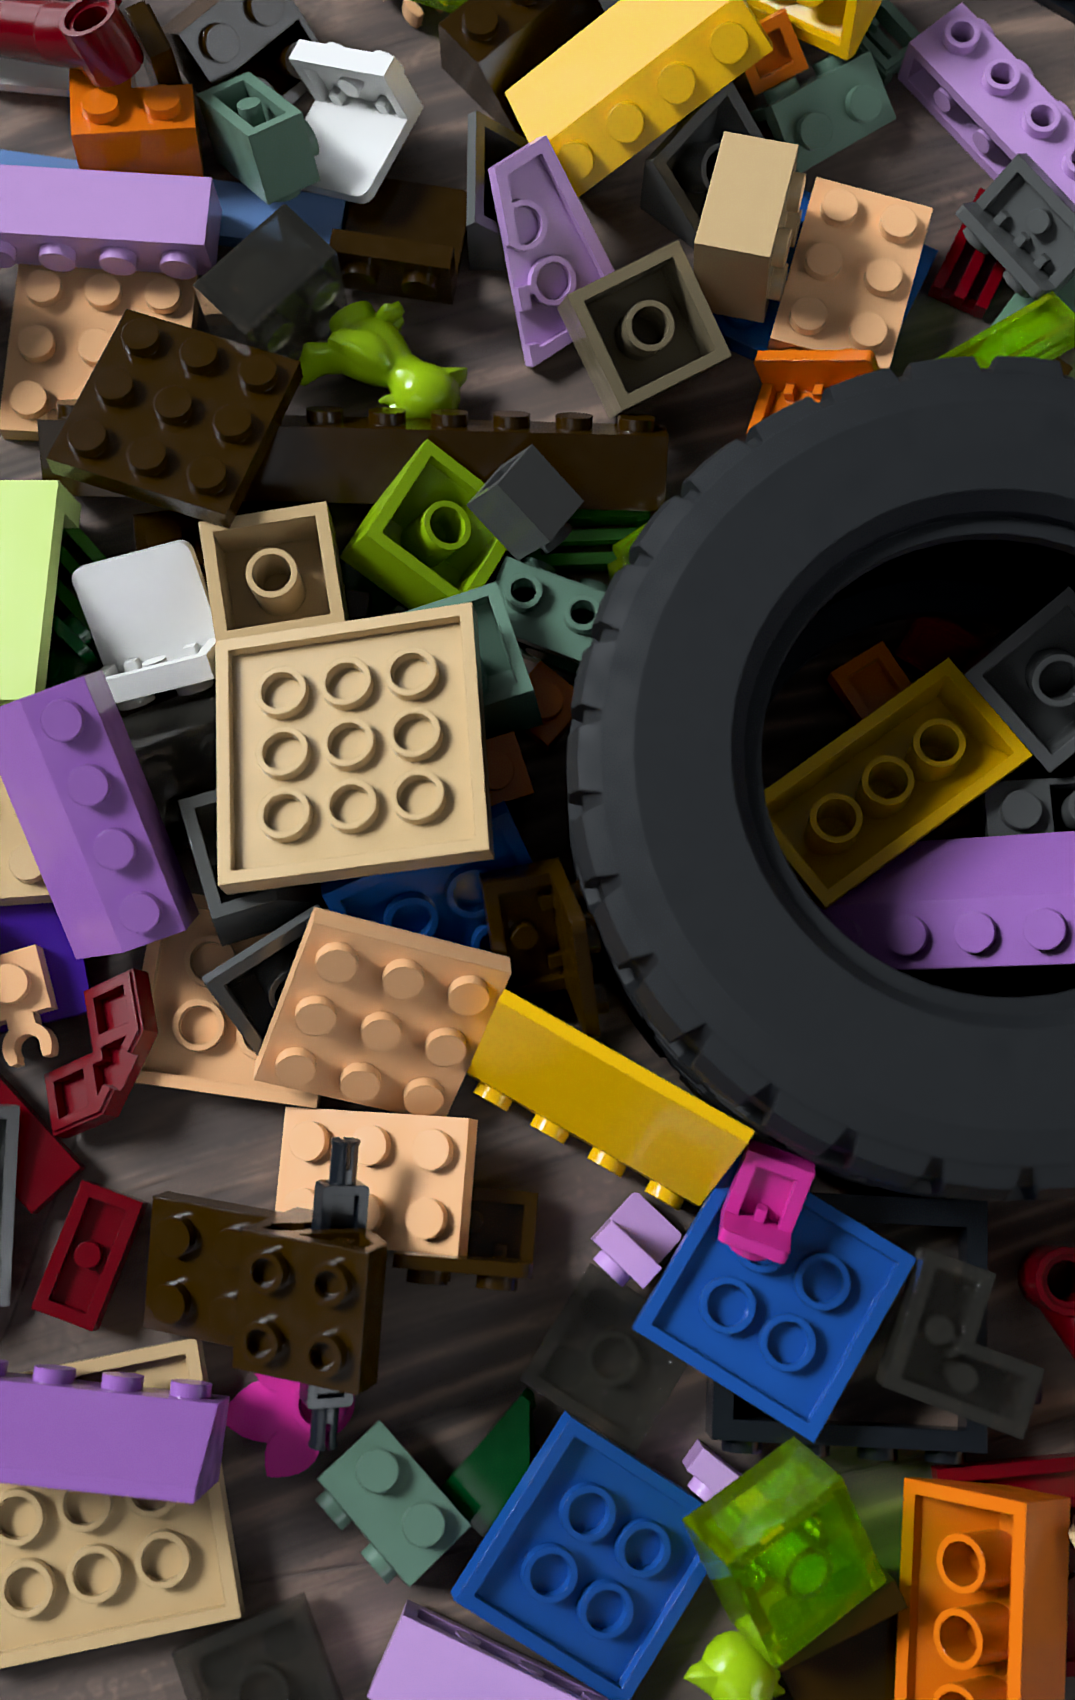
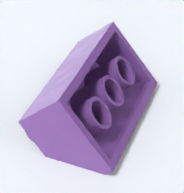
[0,670,199,959]
[814,831,1075,972]
[0,1359,230,1504]

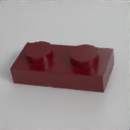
[31,1180,149,1332]

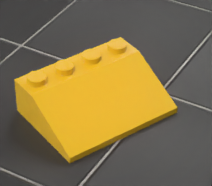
[467,989,754,1211]

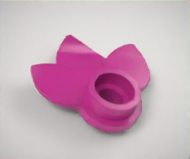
[226,1373,355,1477]

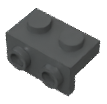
[955,153,1075,300]

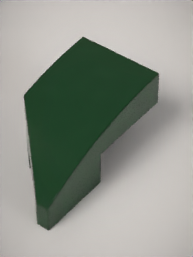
[439,1387,540,1538]

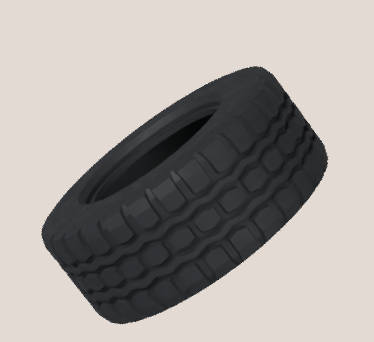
[567,356,1075,1201]

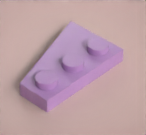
[488,135,615,367]

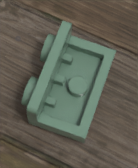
[750,50,897,173]
[315,1420,471,1587]

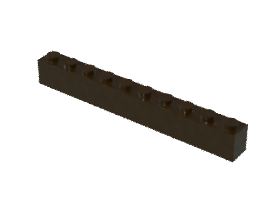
[37,399,669,511]

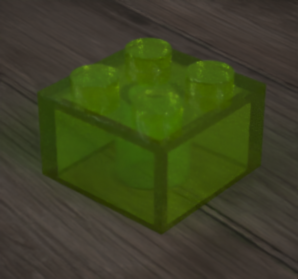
[682,1436,887,1669]

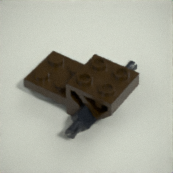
[144,1137,388,1451]

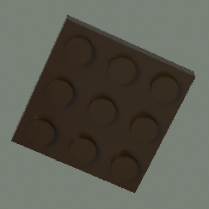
[46,309,303,529]

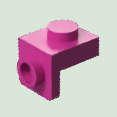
[718,1139,815,1264]

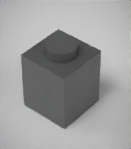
[466,444,584,560]

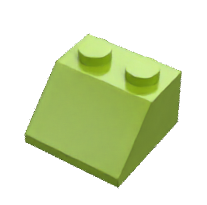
[339,439,506,610]

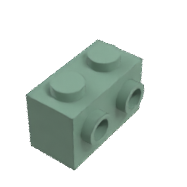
[196,71,320,205]
[495,556,608,678]

